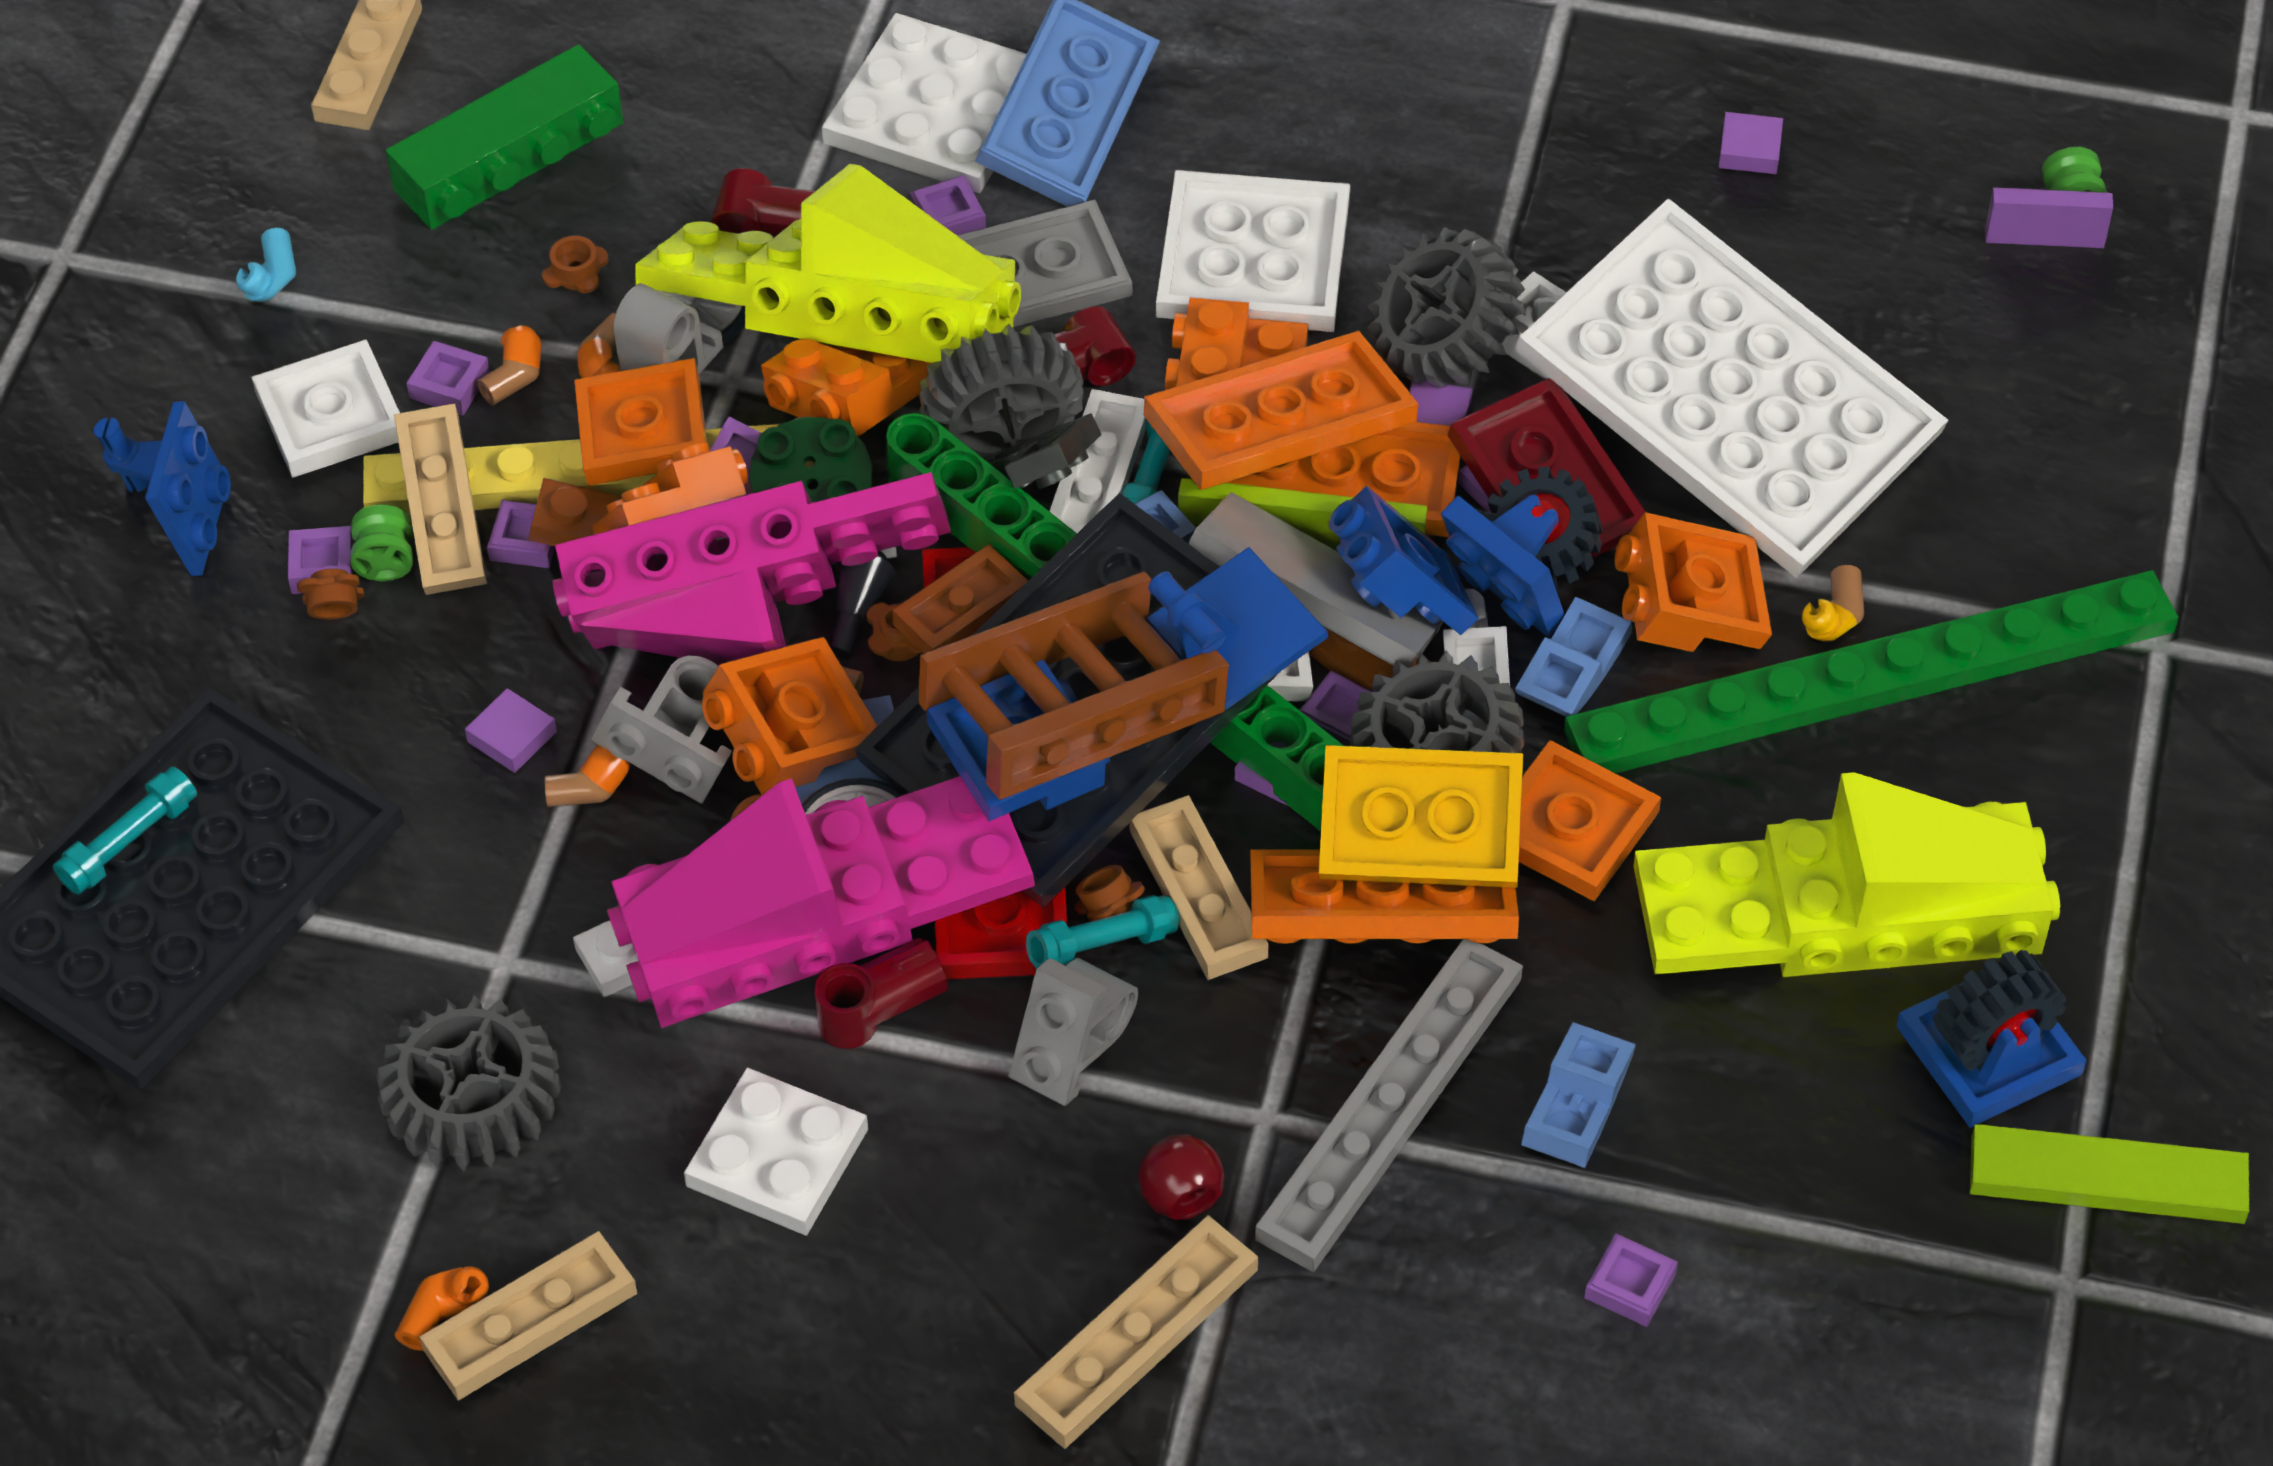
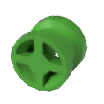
[2041,147,2107,193]
[350,504,414,581]

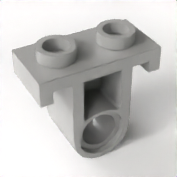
[614,283,723,374]
[590,655,732,804]
[1008,958,1138,1106]

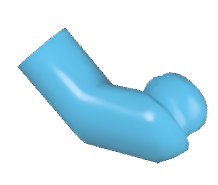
[236,228,296,302]

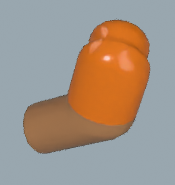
[577,313,620,378]
[477,325,542,406]
[545,745,631,807]

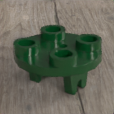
[749,417,873,503]

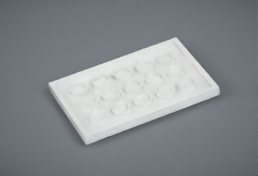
[1514,199,1948,578]

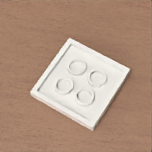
[822,13,1027,193]
[1156,170,1350,332]

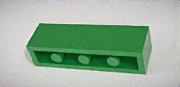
[385,44,623,230]

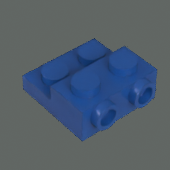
[1329,486,1479,635]
[927,659,1110,822]

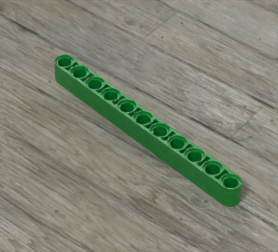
[886,413,1343,832]

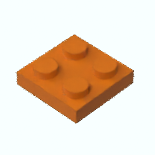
[574,358,707,486]
[1519,740,1661,902]

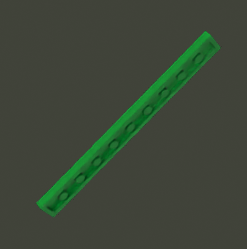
[1564,570,2179,774]

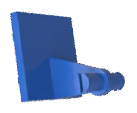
[94,401,231,576]
[1146,547,1328,710]

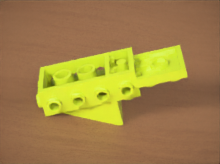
[636,164,1021,363]
[1633,772,2060,977]

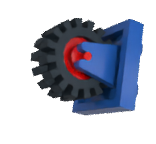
[1441,467,1603,639]
[1896,950,2087,1128]

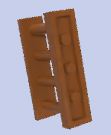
[919,571,1229,800]

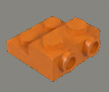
[1165,297,1308,390]
[761,339,931,437]
[592,442,747,535]
[1615,512,1772,652]
[702,637,878,796]

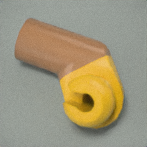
[1802,565,1864,642]

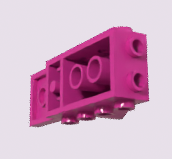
[553,472,951,665]
[607,776,1035,1028]

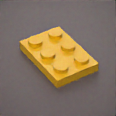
[1319,745,1523,888]

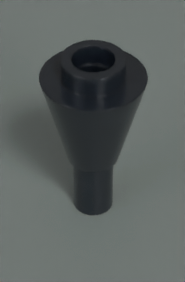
[828,551,896,659]

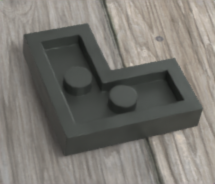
[984,413,1102,489]

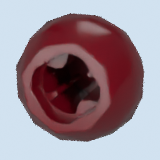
[1138,1134,1225,1220]

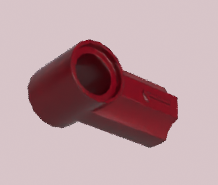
[711,168,815,237]
[1054,306,1136,386]
[814,938,948,1049]

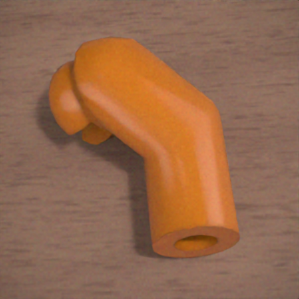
[394,1266,489,1351]

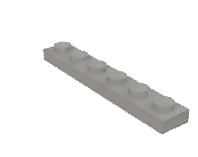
[1255,939,1523,1273]

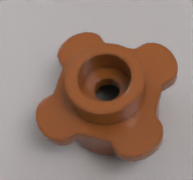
[542,236,608,293]
[297,568,364,620]
[867,603,922,661]
[1074,865,1145,922]

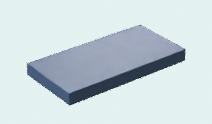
[975,0,1160,207]

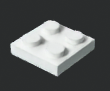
[252,339,400,478]
[684,1068,868,1236]

